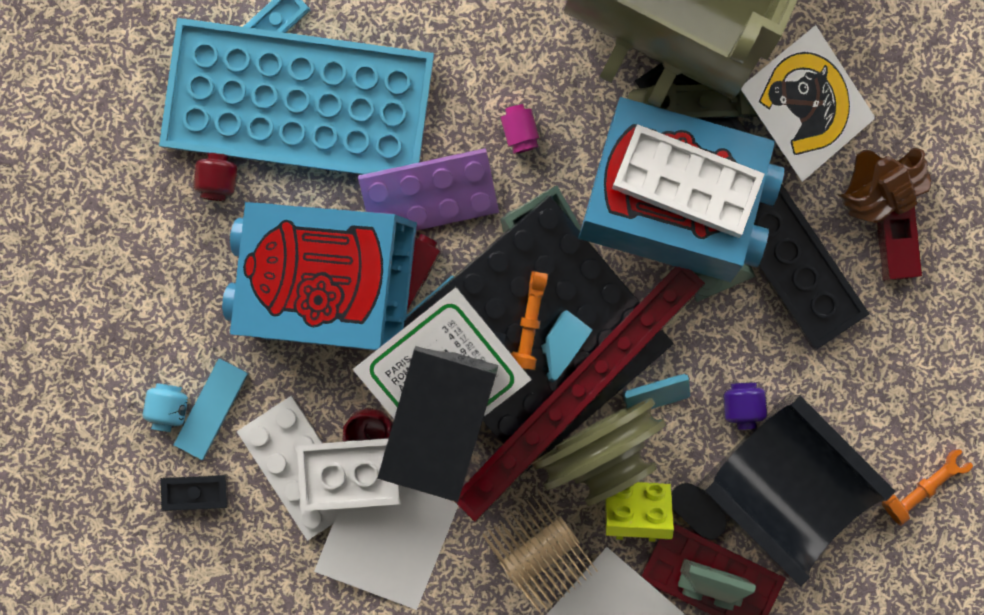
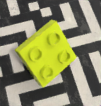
[605,482,674,542]

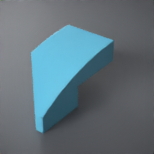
[541,310,592,382]

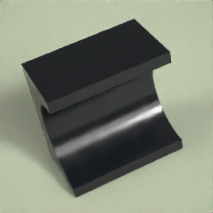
[377,330,506,502]
[696,395,896,587]

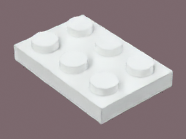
[296,438,401,512]

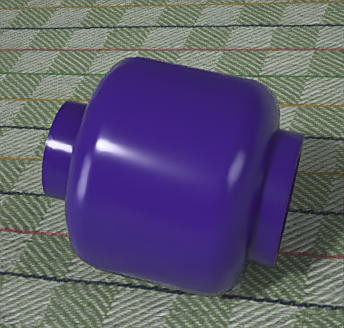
[723,382,767,430]

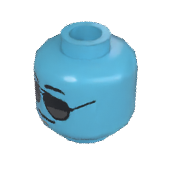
[142,383,188,432]

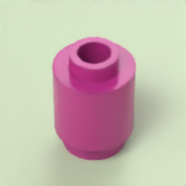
[500,104,540,154]

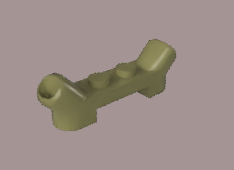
[627,81,759,119]

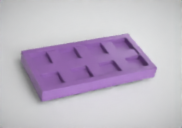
[358,148,499,230]

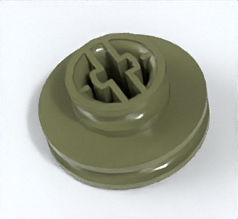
[532,398,667,506]

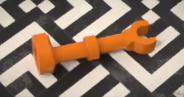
[510,271,548,370]
[881,449,973,526]

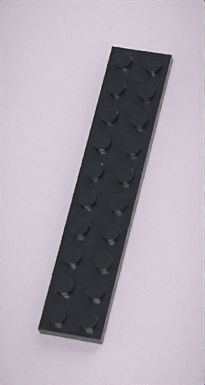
[634,63,870,350]

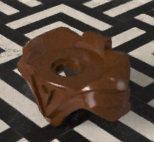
[837,148,931,223]

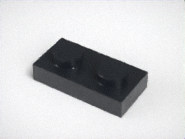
[160,475,229,511]

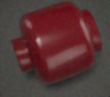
[193,153,237,201]

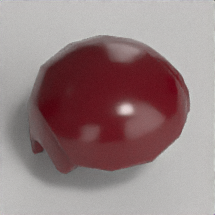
[342,407,393,442]

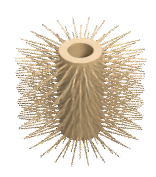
[482,491,598,614]

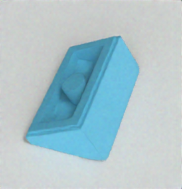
[622,374,690,409]

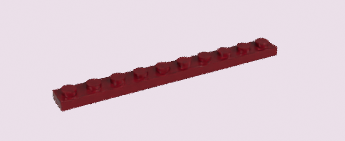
[454,266,705,522]

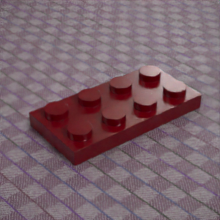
[640,523,786,615]

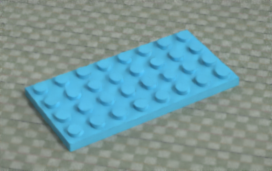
[159,18,434,175]

